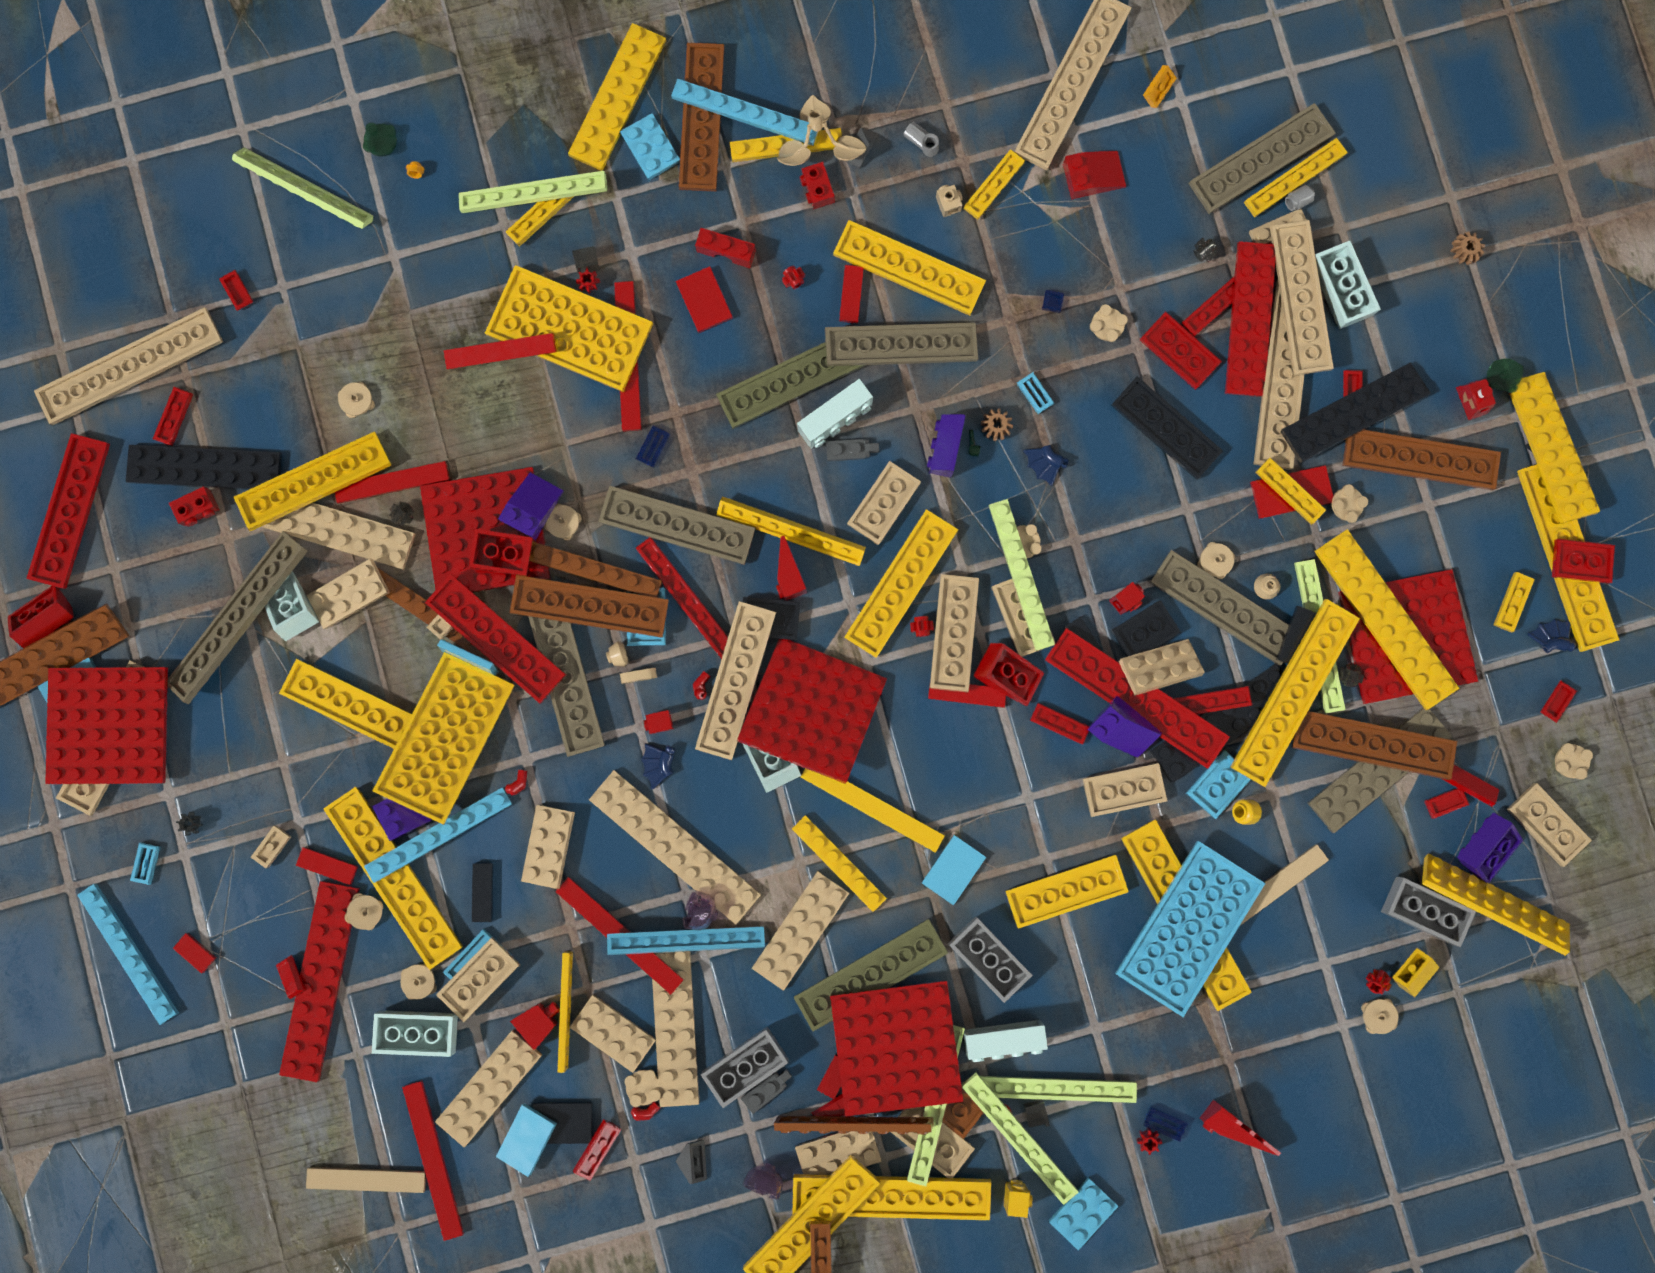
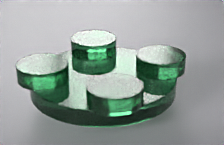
[363,122,397,157]
[1487,359,1524,393]

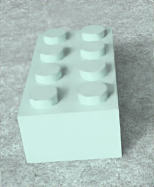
[1315,241,1381,329]
[797,379,873,449]
[372,1010,458,1057]
[963,1020,1048,1062]

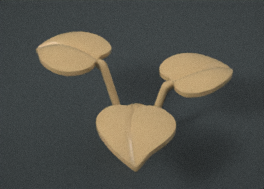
[777,95,866,166]

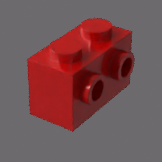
[799,162,835,210]
[169,486,220,527]
[1109,582,1145,615]

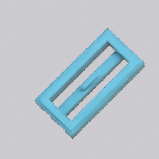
[1017,372,1054,414]
[130,842,161,885]

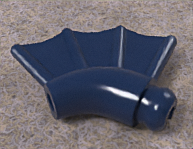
[1023,445,1069,486]
[1527,619,1576,653]
[641,743,676,789]

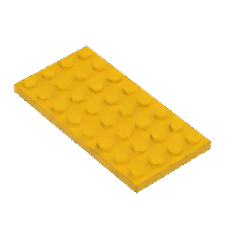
[485,265,653,392]
[372,652,515,825]

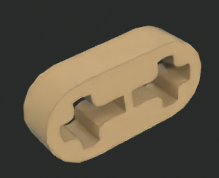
[620,668,657,684]

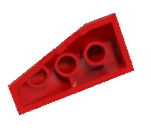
[1200,1100,1281,1156]

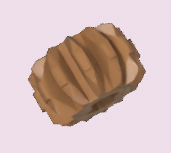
[1450,231,1485,265]
[981,408,1013,441]

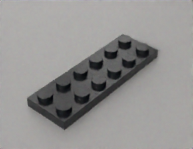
[1111,376,1223,480]

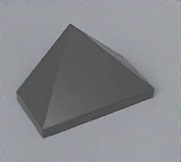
[845,127,877,169]
[676,1140,707,1184]

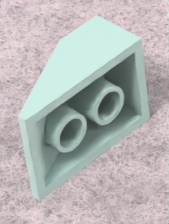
[265,571,319,641]
[742,743,801,793]

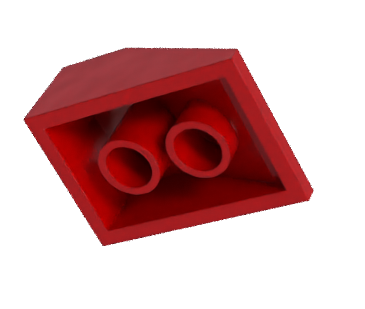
[1063,151,1126,200]
[469,529,533,576]
[776,536,807,601]
[974,643,1044,706]

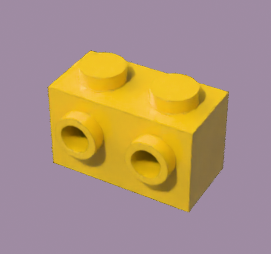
[1392,948,1439,997]
[1004,1180,1033,1218]

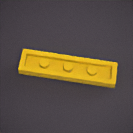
[964,149,1025,220]
[506,196,574,247]
[1255,458,1326,525]

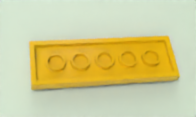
[1005,855,1129,929]

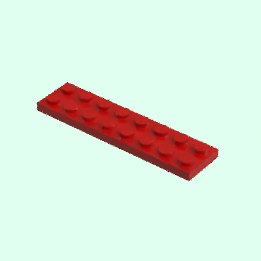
[1225,241,1276,397]
[26,433,110,589]
[425,574,566,704]

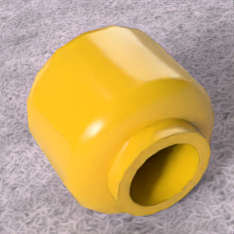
[1232,799,1262,825]

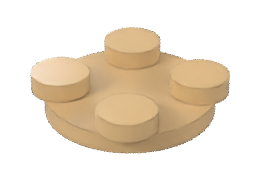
[1090,305,1128,342]
[338,382,375,418]
[1332,484,1368,523]
[544,504,582,541]
[1017,524,1041,559]
[1197,542,1235,580]
[1555,743,1593,780]
[345,893,383,930]
[400,963,437,999]
[1361,998,1398,1034]
[625,1070,661,1107]

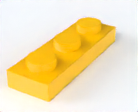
[1493,572,1535,633]

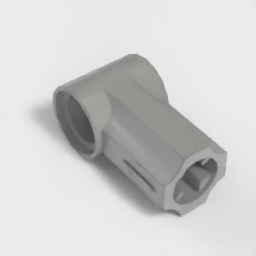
[903,121,939,157]

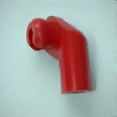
[693,671,711,700]
[505,770,528,795]
[631,1101,661,1121]

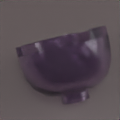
[683,890,718,930]
[742,1163,783,1200]

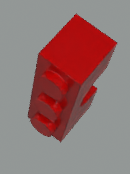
[695,228,756,268]

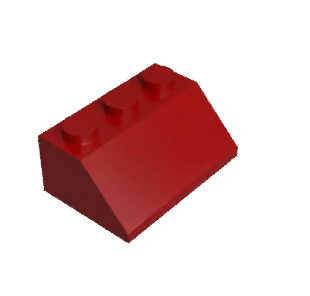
[7,586,74,648]

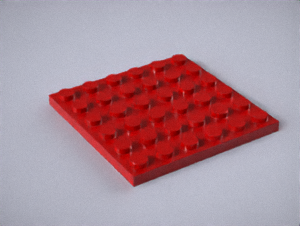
[420,467,551,592]
[1338,569,1478,704]
[737,639,887,784]
[45,667,168,784]
[830,981,963,1117]

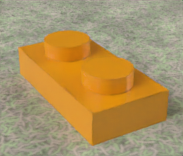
[1143,65,1177,108]

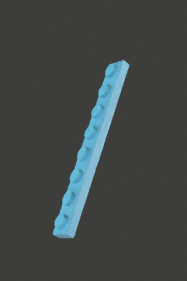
[671,79,818,146]
[364,787,512,883]
[77,884,179,1025]
[607,927,765,955]

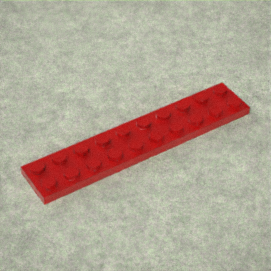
[1045,628,1230,769]
[279,881,360,1082]

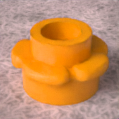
[406,161,425,179]

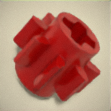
[782,265,805,290]
[576,268,600,294]
[910,616,934,637]
[1366,969,1391,994]
[1136,1127,1162,1155]

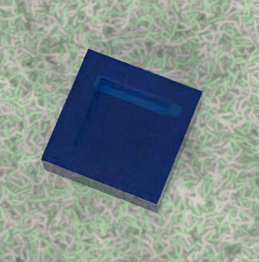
[1042,290,1064,313]

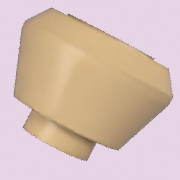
[1254,574,1280,600]
[606,641,629,667]

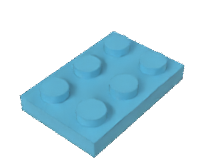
[620,113,680,181]
[1048,1177,1118,1250]

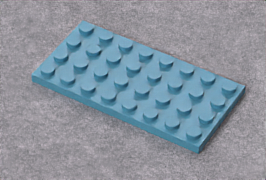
[1115,841,1266,1017]

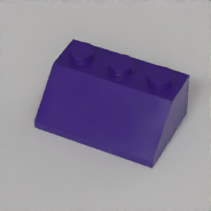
[927,414,965,478]
[1457,813,1523,883]

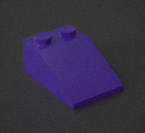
[498,472,564,541]
[1088,696,1162,758]
[372,798,434,841]

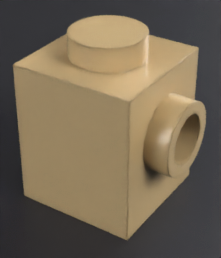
[936,184,963,218]

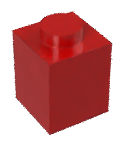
[643,710,674,734]

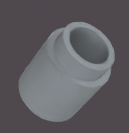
[1285,185,1315,211]

